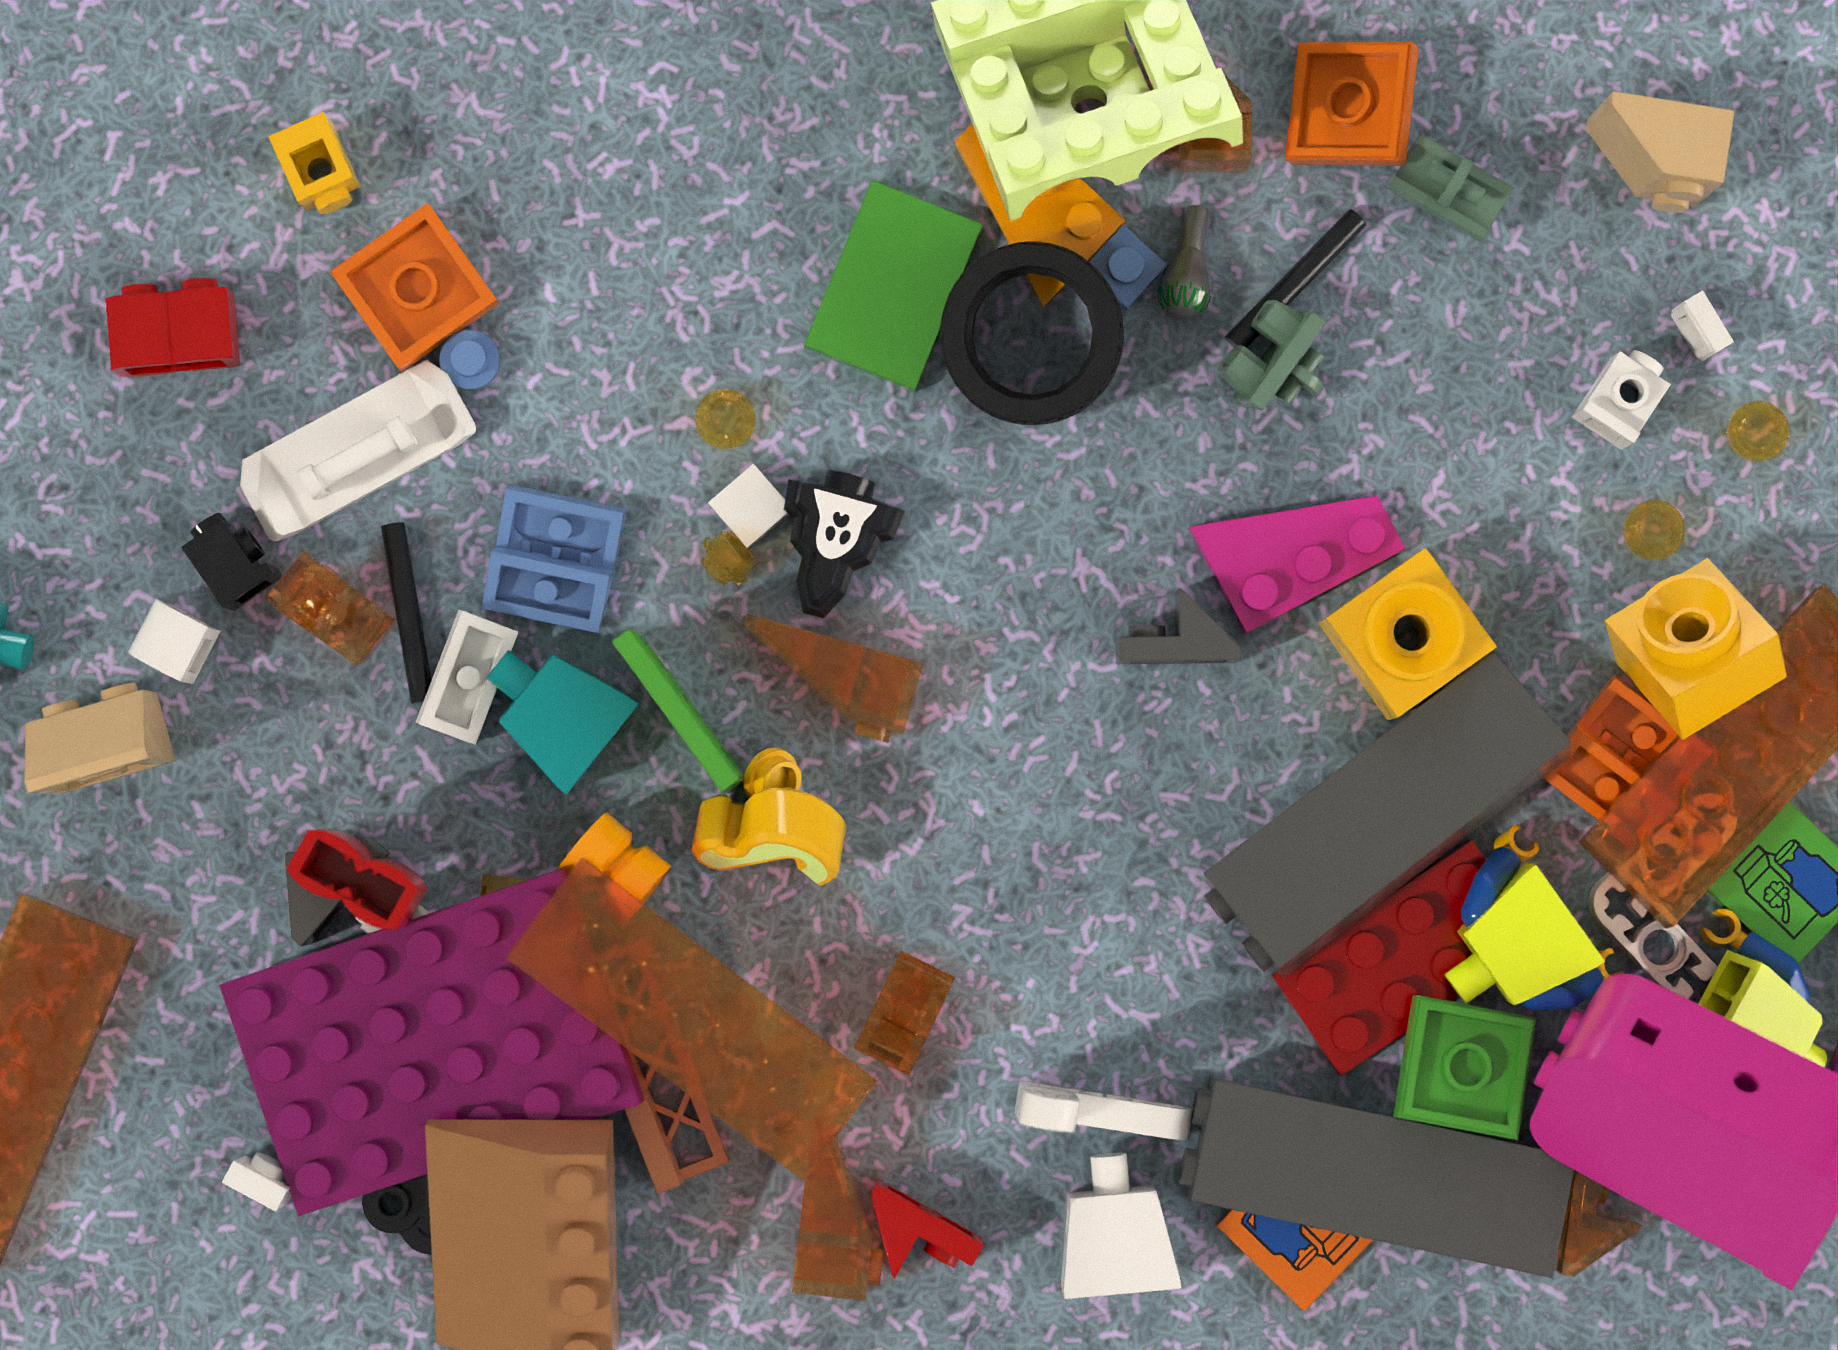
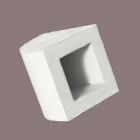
[128,599,220,684]

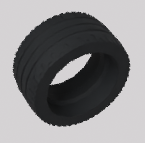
[940,242,1124,425]

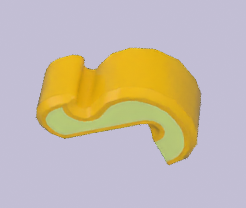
[691,788,847,886]

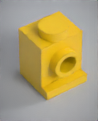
[268,112,361,214]

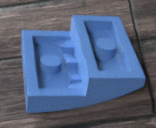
[481,484,627,633]

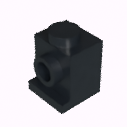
[181,513,283,611]

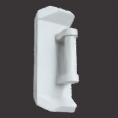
[240,360,476,542]

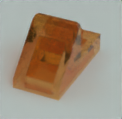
[265,551,395,666]
[854,951,955,1076]
[1555,1170,1642,1277]

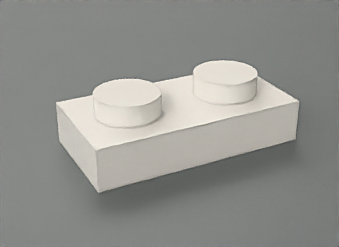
[416,610,518,745]

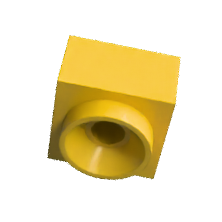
[1318,548,1497,720]
[1604,558,1787,740]

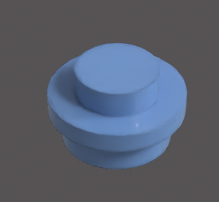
[439,330,501,390]

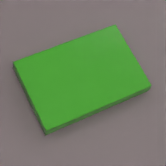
[804,180,983,392]
[612,629,744,794]

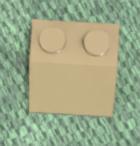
[1586,91,1735,213]
[24,683,176,795]

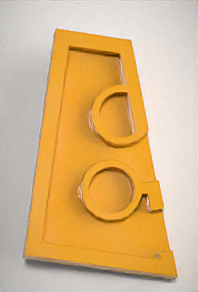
[955,124,1126,309]

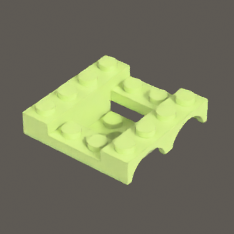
[931,0,1243,221]

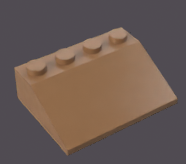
[425,1120,620,1350]

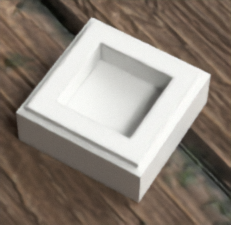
[1670,290,1734,361]
[708,463,788,549]

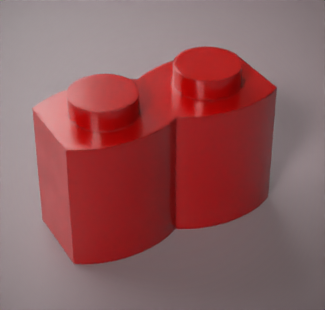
[105,278,240,377]
[287,829,428,930]

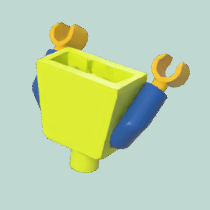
[1444,824,1625,1011]
[1698,909,1827,1067]

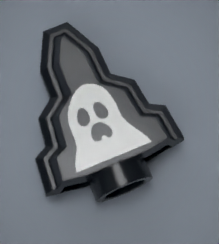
[784,470,905,619]

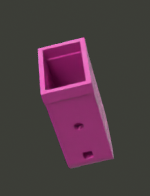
[1530,974,1838,1290]

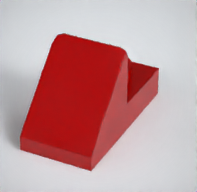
[871,1178,984,1279]

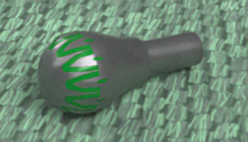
[1158,205,1211,321]

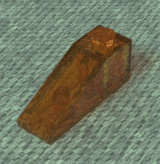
[744,614,923,743]
[792,1103,884,1301]

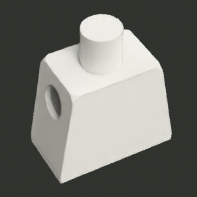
[1061,1153,1181,1299]

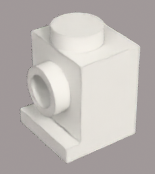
[1572,350,1671,450]

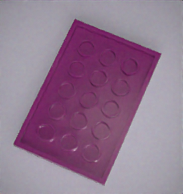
[219,868,645,1216]

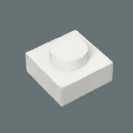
[222,1152,291,1212]

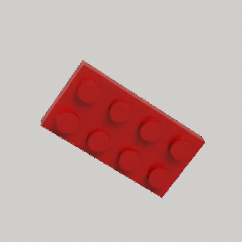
[1271,840,1486,1076]

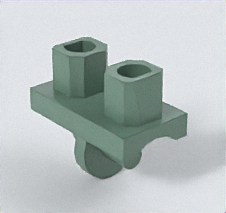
[1387,134,1514,243]
[1217,300,1327,410]

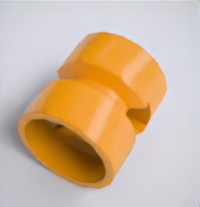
[557,812,672,927]

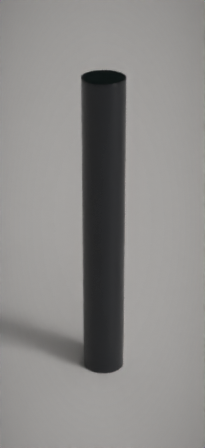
[1225,209,1366,348]
[381,522,432,704]

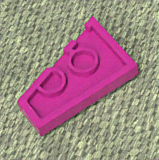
[1188,496,1406,634]

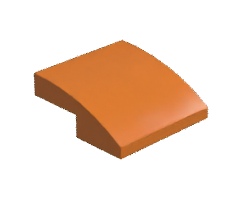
[1543,674,1712,848]

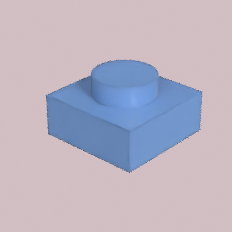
[1089,224,1168,311]

